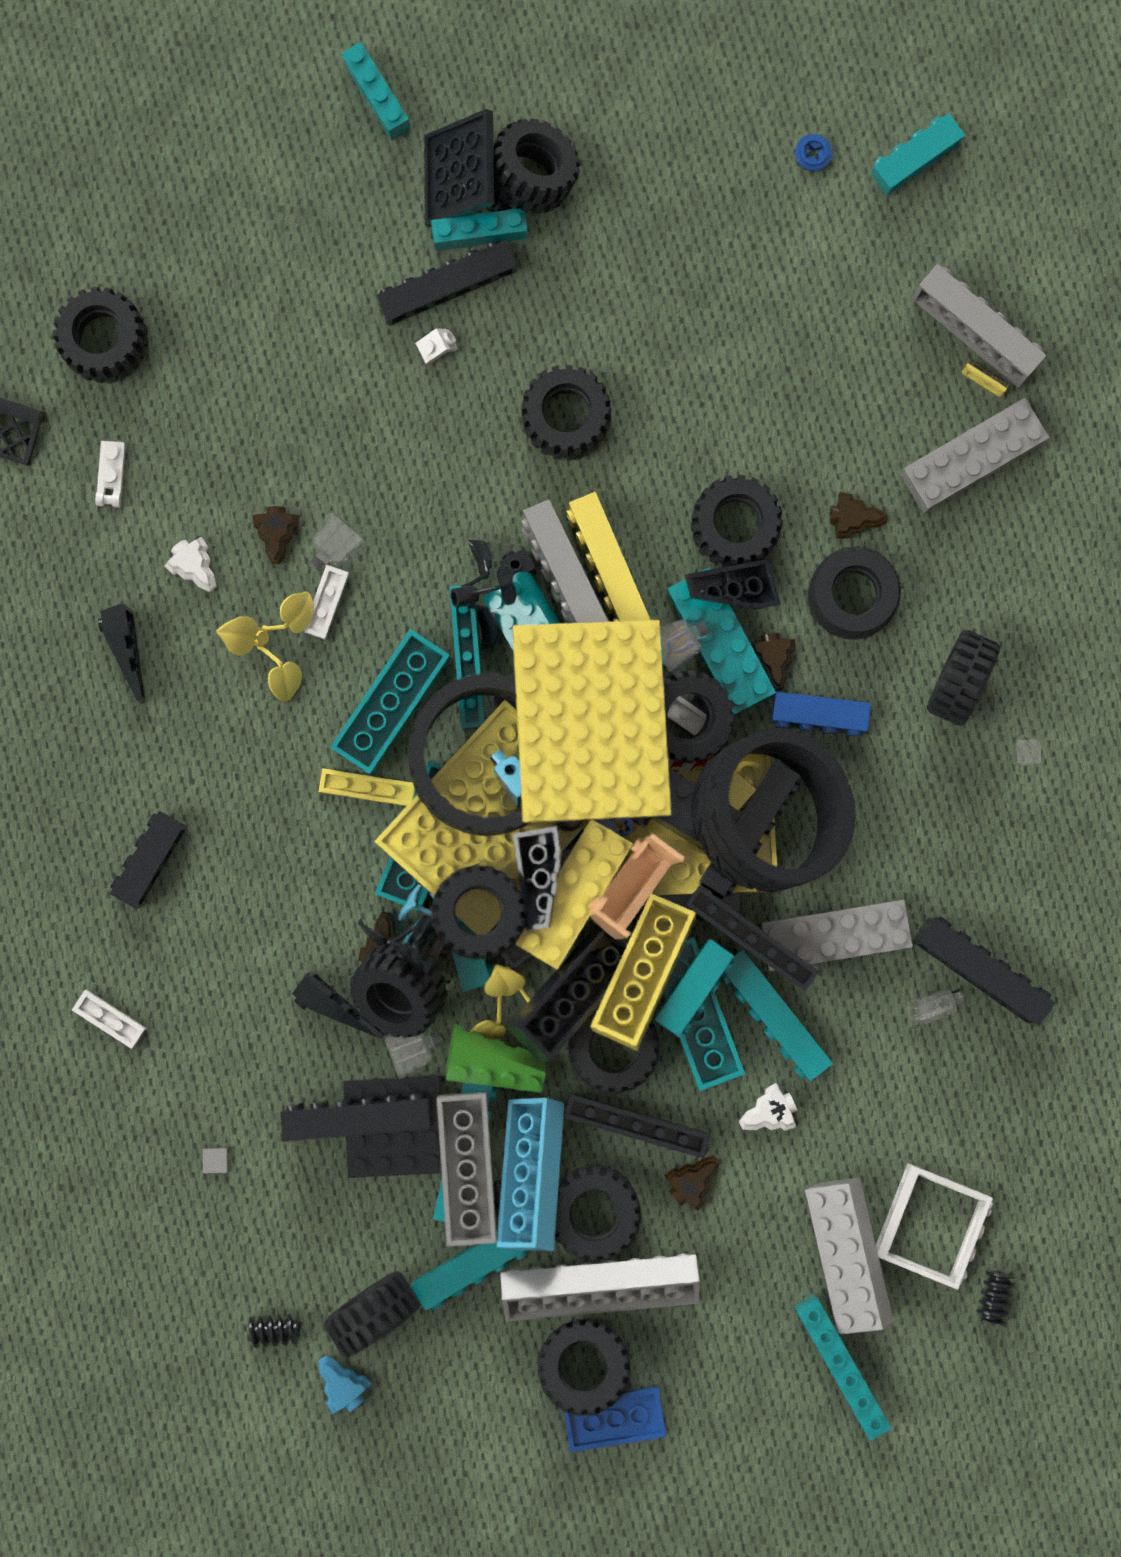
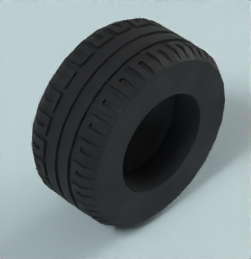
[808,546,901,640]

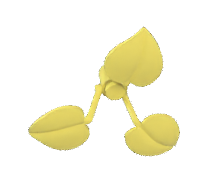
[216,591,314,702]
[470,965,530,1041]

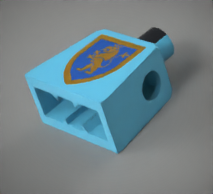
[490,750,522,808]

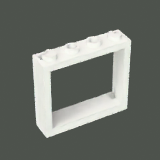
[876,1163,993,1290]

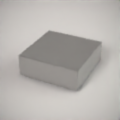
[203,1148,228,1173]

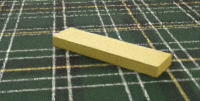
[319,768,415,806]

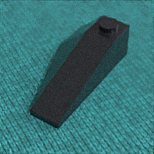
[685,559,781,610]
[513,826,562,931]

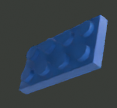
[564,1386,666,1452]

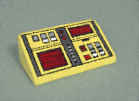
[962,359,1009,397]

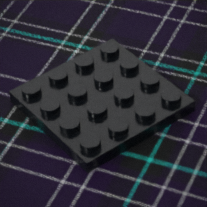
[424,109,494,227]
[343,1076,442,1178]

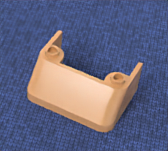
[588,834,685,940]

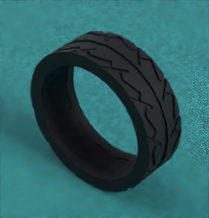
[408,673,530,836]
[693,728,856,893]

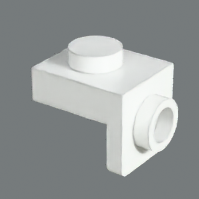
[416,328,458,364]

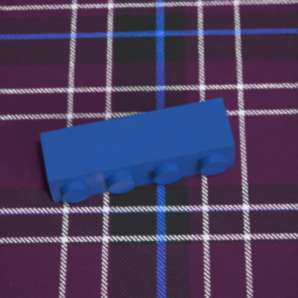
[771,692,871,737]

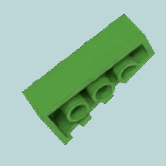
[446,1024,546,1093]

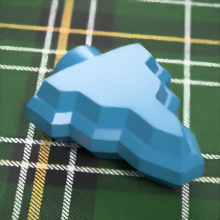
[318,1355,372,1414]

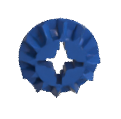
[795,134,832,172]

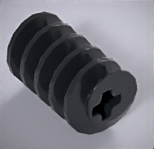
[976,1271,1017,1326]
[248,1313,300,1348]

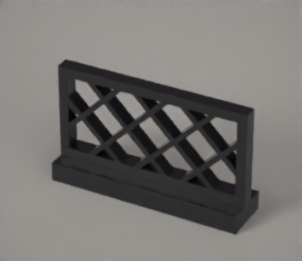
[0,398,47,466]

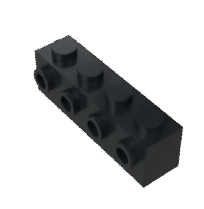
[110,811,188,909]

